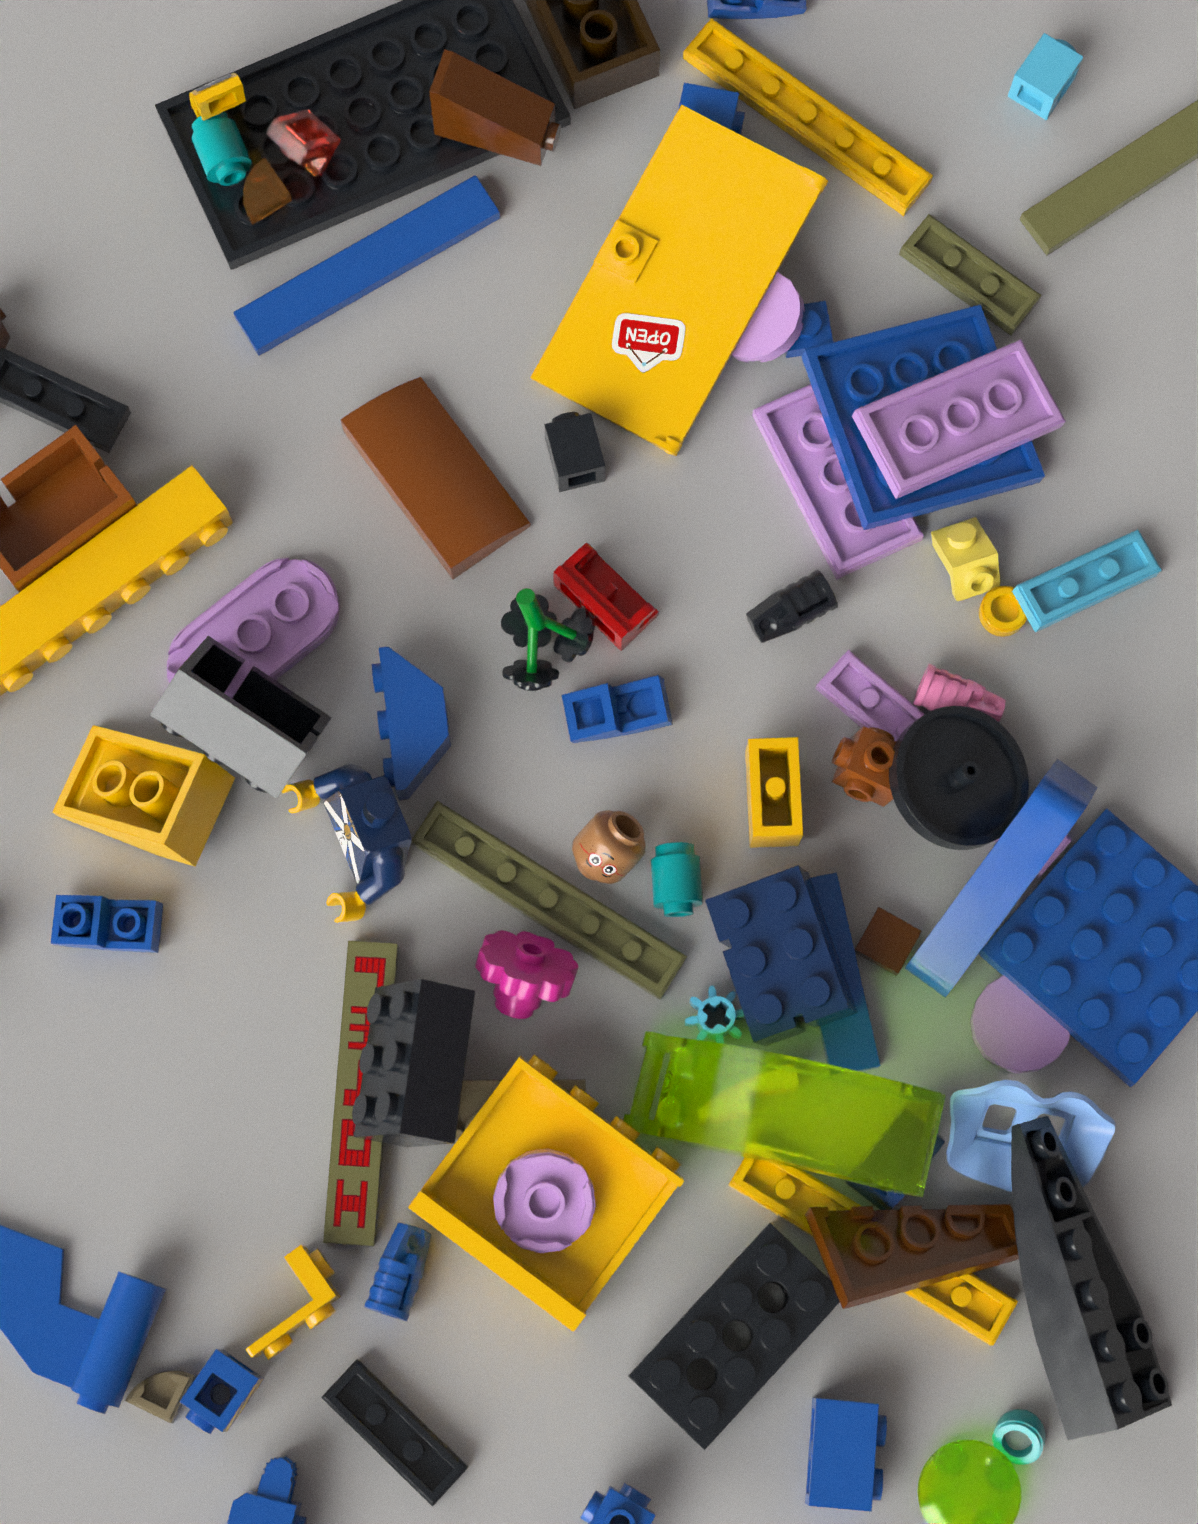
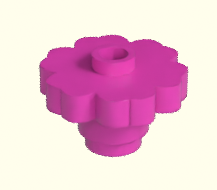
[475,930,579,1019]

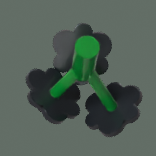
[501,588,596,691]

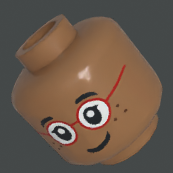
[572,810,646,884]

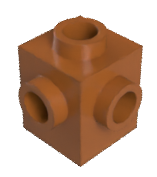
[831,726,896,807]

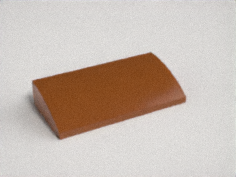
[340,377,531,579]

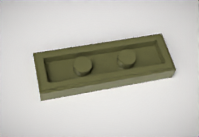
[899,214,1042,336]

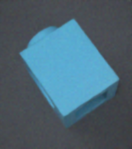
[1007,33,1083,120]

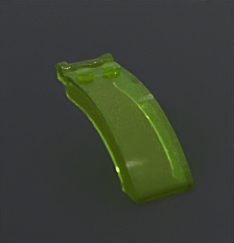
[623,1031,946,1198]

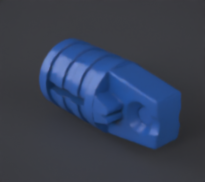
[364,1223,431,1321]

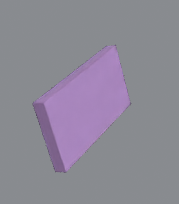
[852,340,1066,499]
[752,384,924,580]

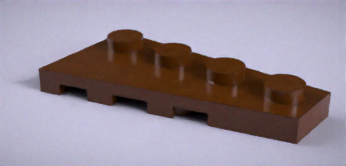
[805,1204,1019,1309]

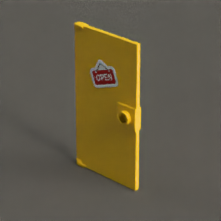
[530,105,828,456]

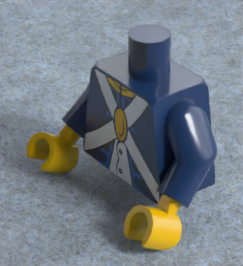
[282,764,412,923]

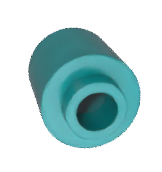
[191,112,252,186]
[651,842,703,917]

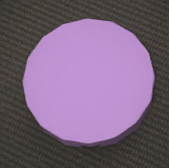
[731,272,805,363]
[970,975,1070,1074]
[493,1148,596,1253]

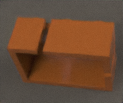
[0,425,137,592]

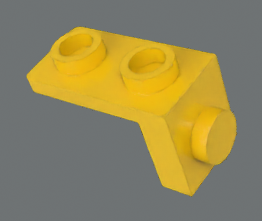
[245,1245,341,1360]

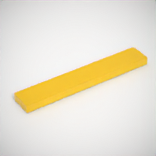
[683,18,933,216]
[728,1141,1018,1346]

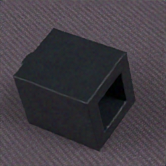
[544,412,606,492]

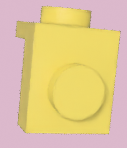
[931,517,1000,601]

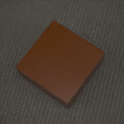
[854,907,922,976]

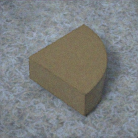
[125,1371,196,1424]

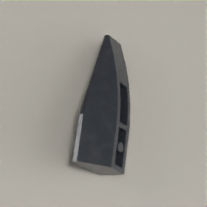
[1011,1116,1172,1440]

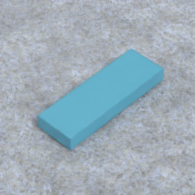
[1012,530,1162,633]

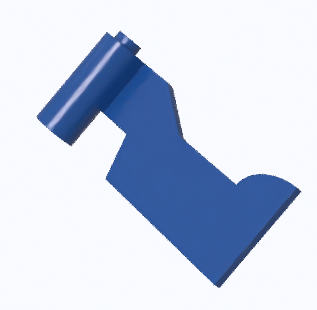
[0,1225,166,1414]

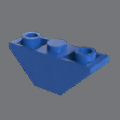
[371,647,451,801]

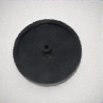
[889,706,1029,850]

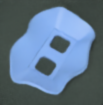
[946,1080,1116,1192]

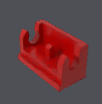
[553,543,659,651]

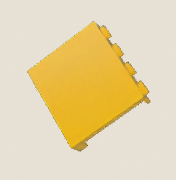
[408,1054,684,1332]

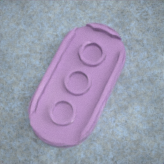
[166,558,340,698]

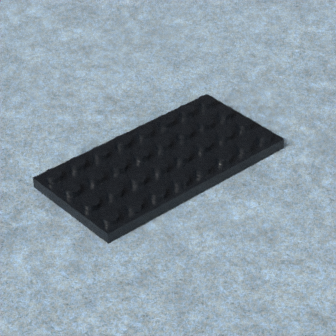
[155,0,571,270]

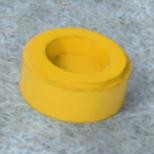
[978,586,1027,637]

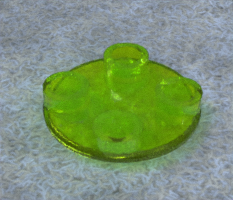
[917,1439,1021,1524]

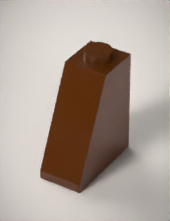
[429,49,561,166]

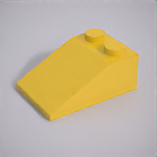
[52,725,235,867]

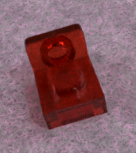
[266,109,341,176]

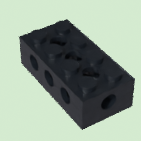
[628,1223,840,1450]

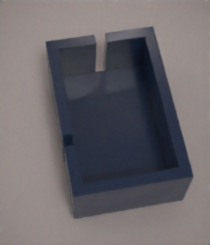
[705,865,858,1046]

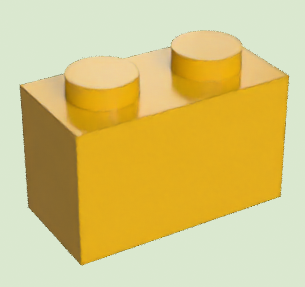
[745,737,803,848]

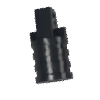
[746,569,838,643]

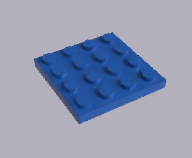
[801,305,1045,530]
[978,808,1198,1087]

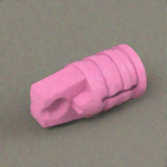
[913,664,1006,722]

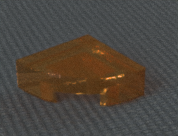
[243,158,292,225]

